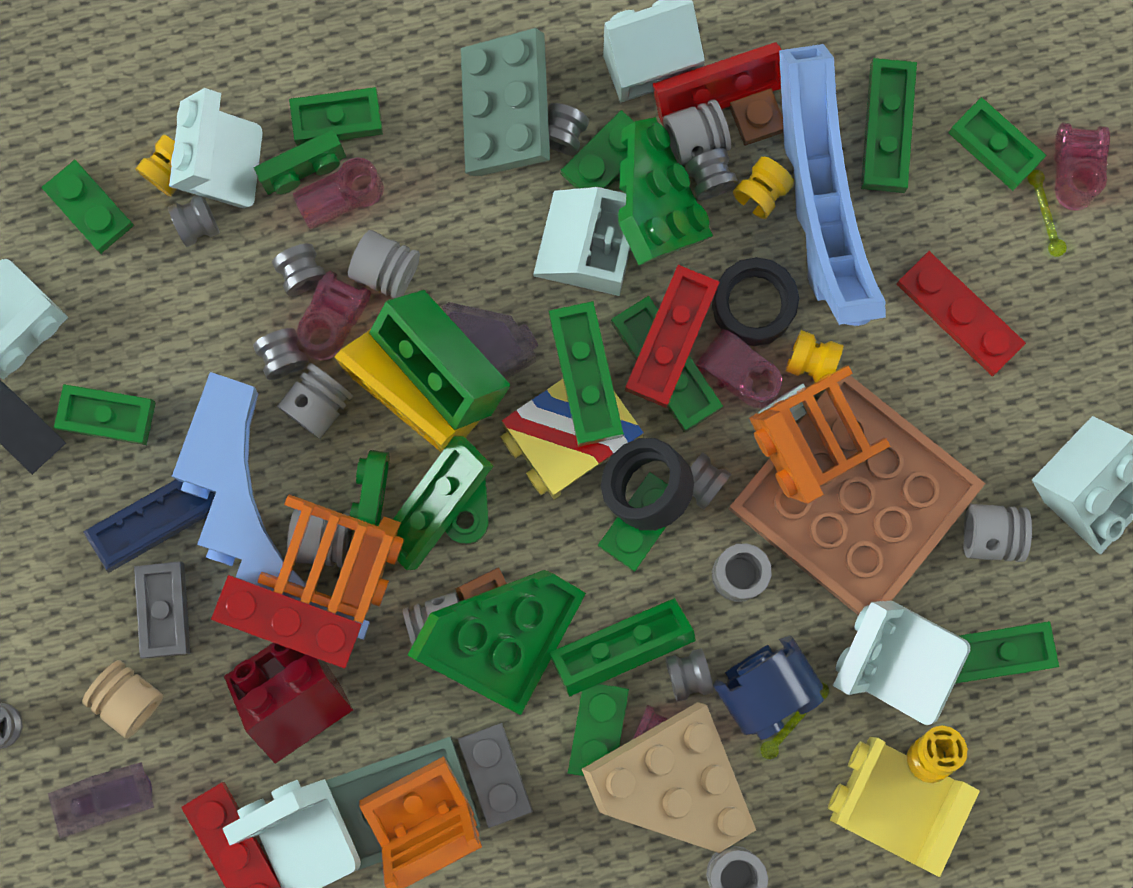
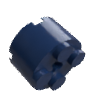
[713,636,824,740]

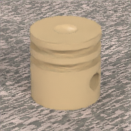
[82,660,163,738]

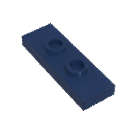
[83,479,216,573]

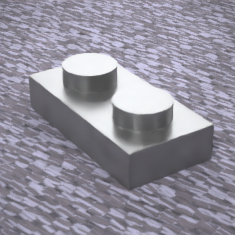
[134,562,190,659]
[458,723,533,828]

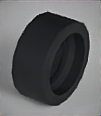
[712,257,799,346]
[601,438,694,530]

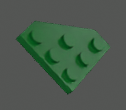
[618,117,713,265]
[408,570,586,715]

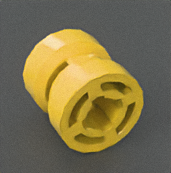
[135,135,177,197]
[733,156,795,219]
[785,330,844,382]
[907,725,968,783]

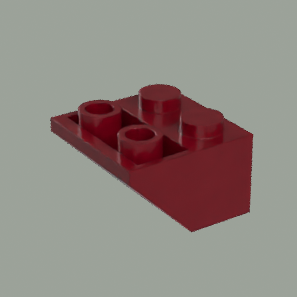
[224,643,353,764]

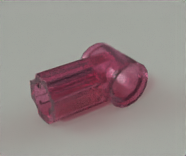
[292,157,384,230]

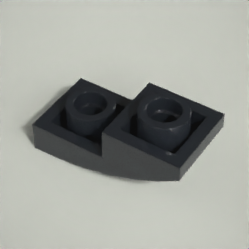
[0,380,66,475]

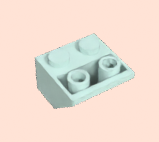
[603,0,705,103]
[533,187,631,296]
[1032,416,1133,555]

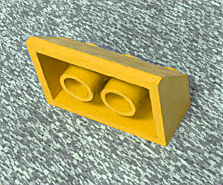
[334,329,480,453]

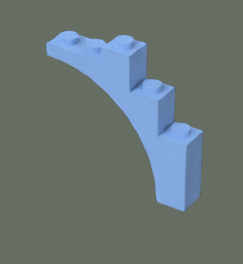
[779,44,886,326]
[172,372,370,640]

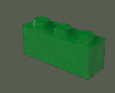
[369,290,511,430]

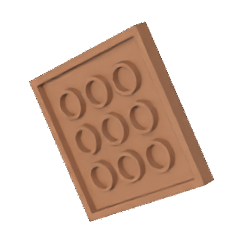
[728,375,986,616]

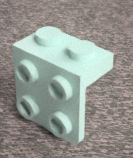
[169,88,263,208]
[0,259,68,380]
[833,601,970,725]
[223,779,361,888]

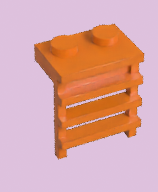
[749,365,890,504]
[257,494,404,623]
[359,756,482,888]

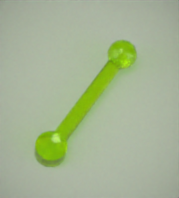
[1027,169,1067,257]
[760,682,830,760]

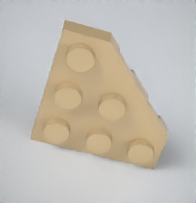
[582,702,756,853]

